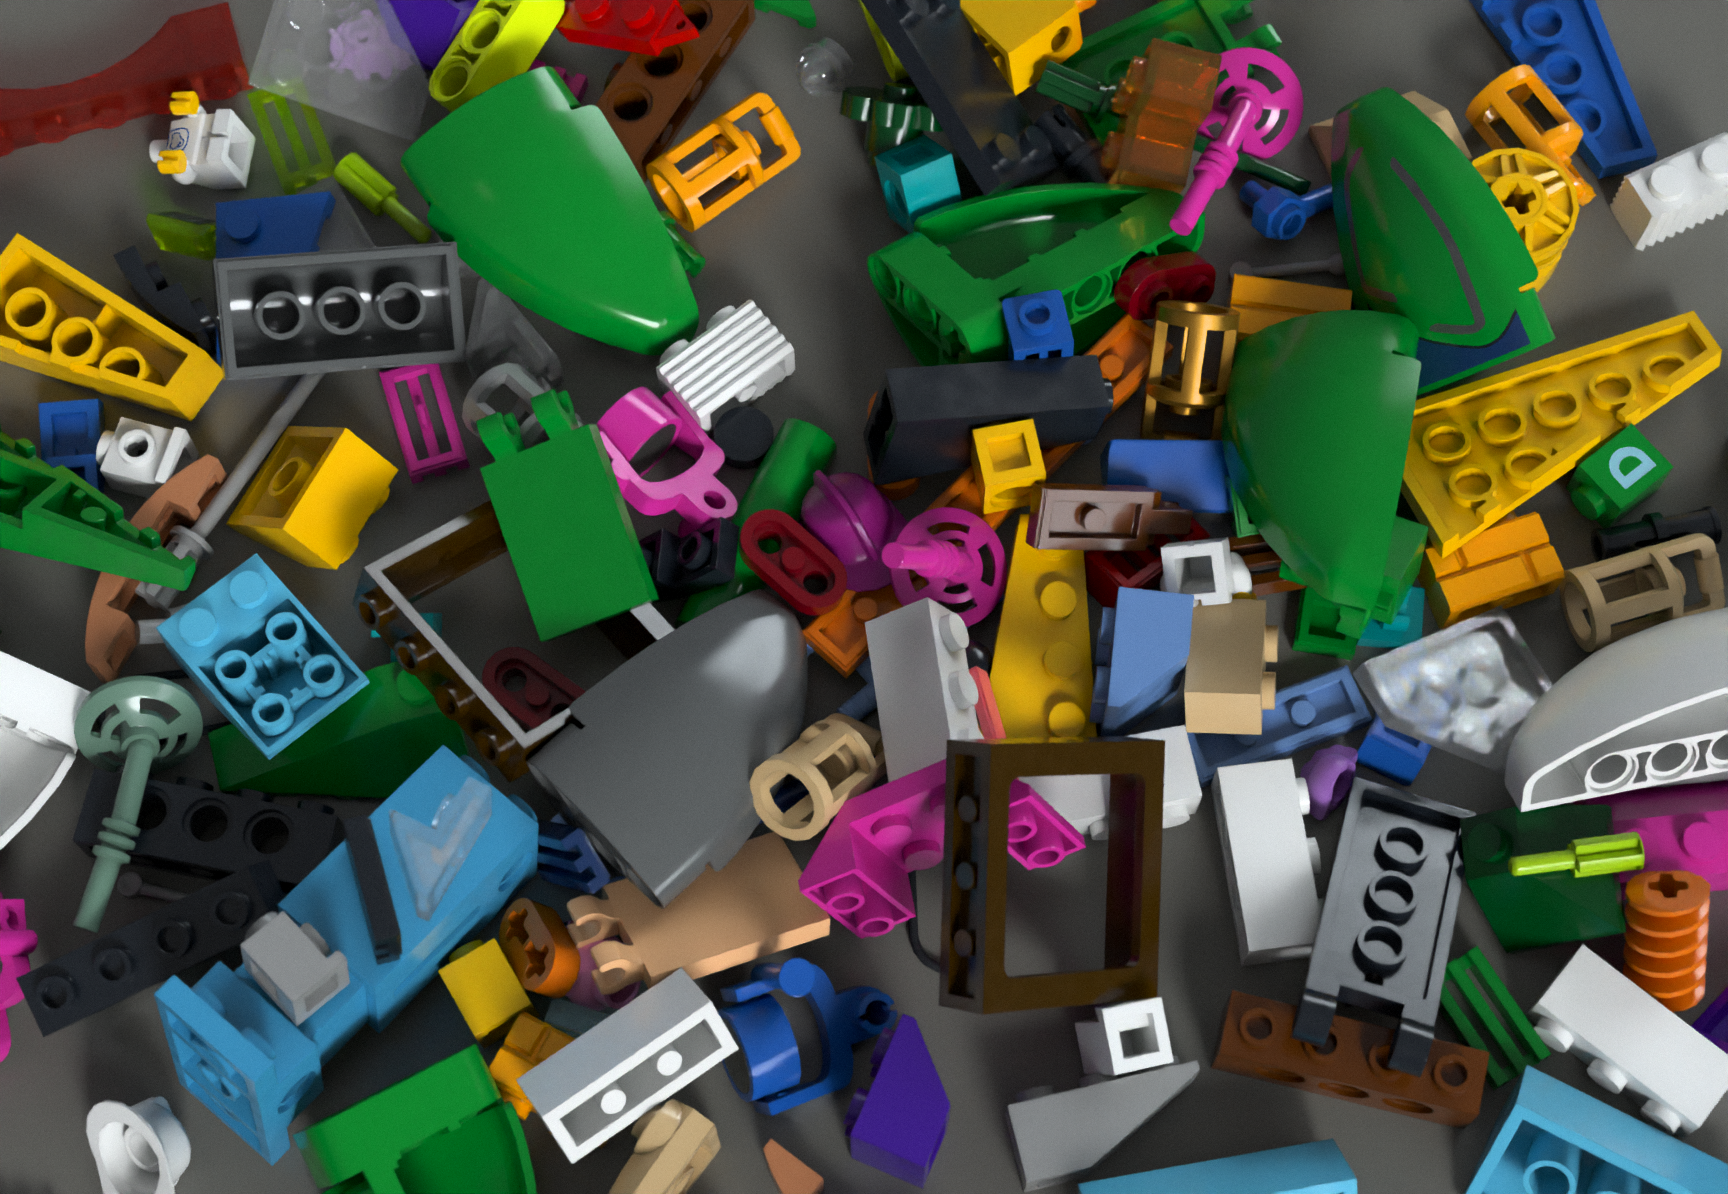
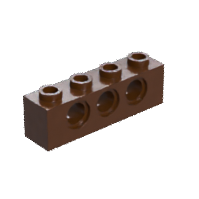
[595,0,755,184]
[1211,990,1490,1130]

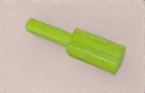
[333,152,432,244]
[1508,831,1645,878]

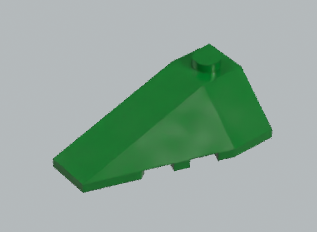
[208,661,470,800]

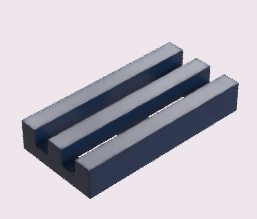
[537,818,610,894]

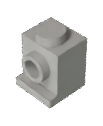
[240,911,350,1026]

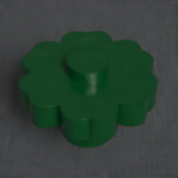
[839,82,944,167]

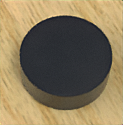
[714,406,774,469]

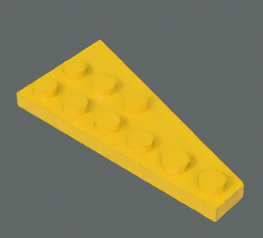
[1400,311,1722,559]

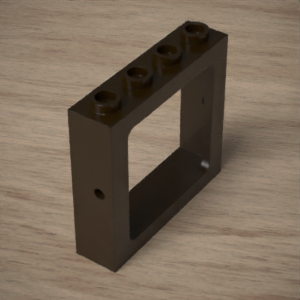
[352,500,675,783]
[939,736,1165,1015]

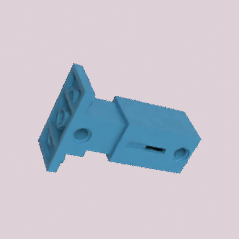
[154,745,539,1166]

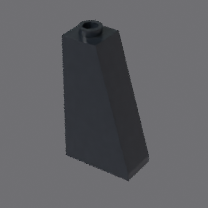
[863,355,1114,485]

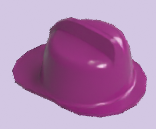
[800,470,908,592]

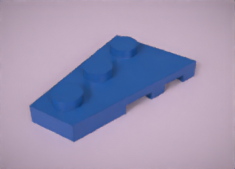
[216,191,336,369]

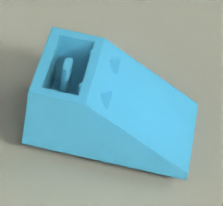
[156,553,370,760]

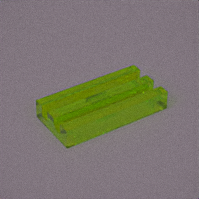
[247,76,336,196]

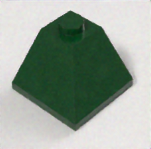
[1460,804,1626,954]

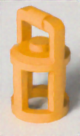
[1465,64,1597,206]
[646,92,801,233]

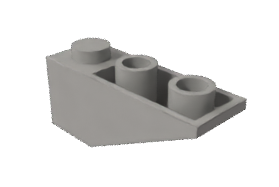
[1005,1056,1200,1193]

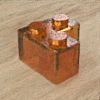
[1101,38,1222,194]

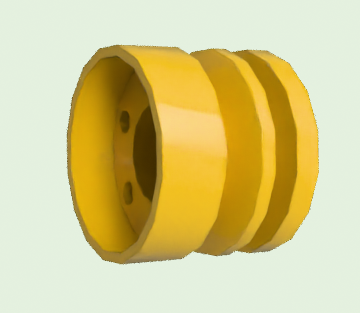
[1471,148,1580,293]

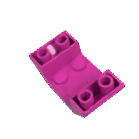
[798,759,1086,939]

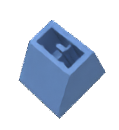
[1089,587,1194,736]

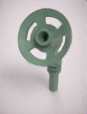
[72,676,203,933]

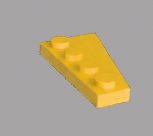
[979,514,1097,738]

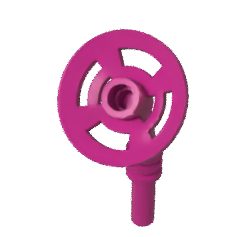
[1169,47,1303,236]
[881,507,1007,627]

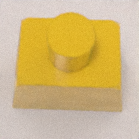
[960,0,1097,95]

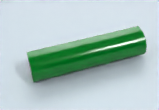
[674,418,837,629]

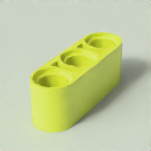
[429,0,565,113]

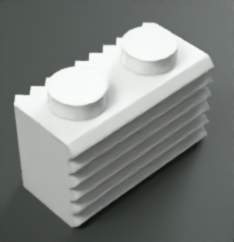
[1610,132,1728,251]
[656,299,795,436]

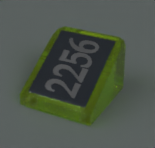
[146,211,216,261]

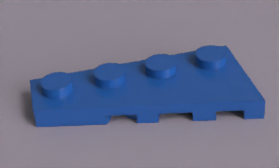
[1469,0,1658,179]

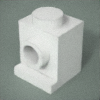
[96,417,199,498]
[1075,997,1174,1075]

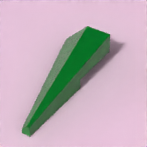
[0,423,196,591]

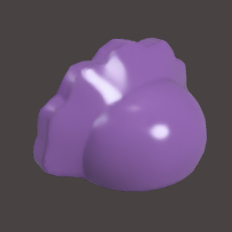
[1300,744,1358,821]

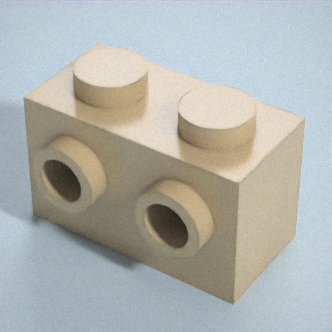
[1184,599,1279,735]

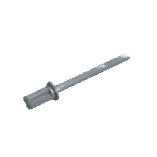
[135,373,325,611]

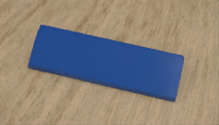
[1100,439,1232,513]

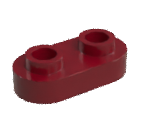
[1114,251,1216,321]
[738,509,847,616]
[482,647,585,731]

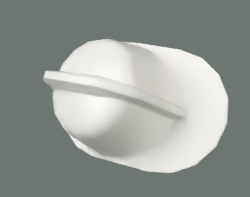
[86,1097,191,1194]

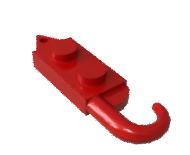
[555,0,700,57]

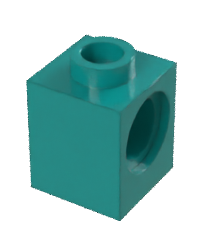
[874,135,962,233]

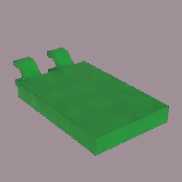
[1061,0,1282,154]
[476,389,659,642]

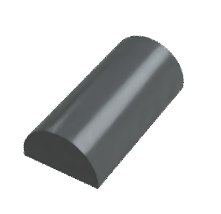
[212,242,467,381]

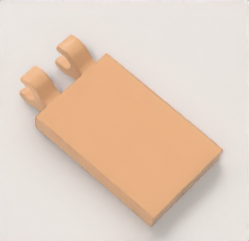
[567,832,830,995]

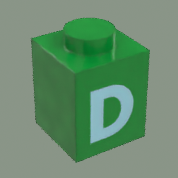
[1566,423,1674,528]

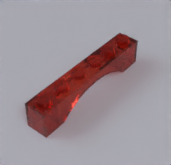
[0,2,254,157]

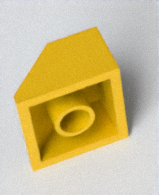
[226,426,398,570]

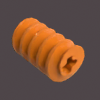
[1623,870,1711,1012]

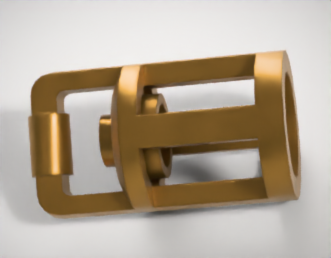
[1139,300,1240,440]

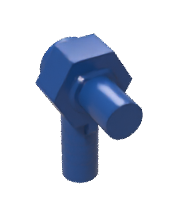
[1239,180,1333,240]

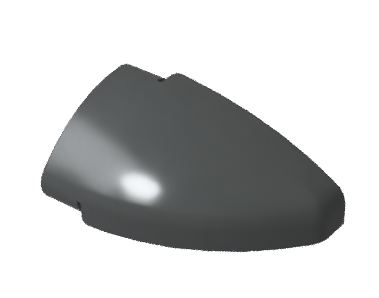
[526,589,808,909]

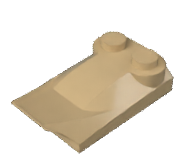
[609,1099,721,1194]

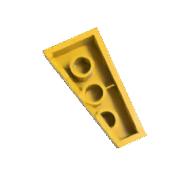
[0,233,224,422]

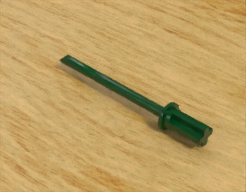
[1035,59,1311,196]

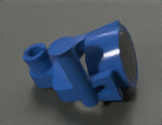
[717,957,897,1116]

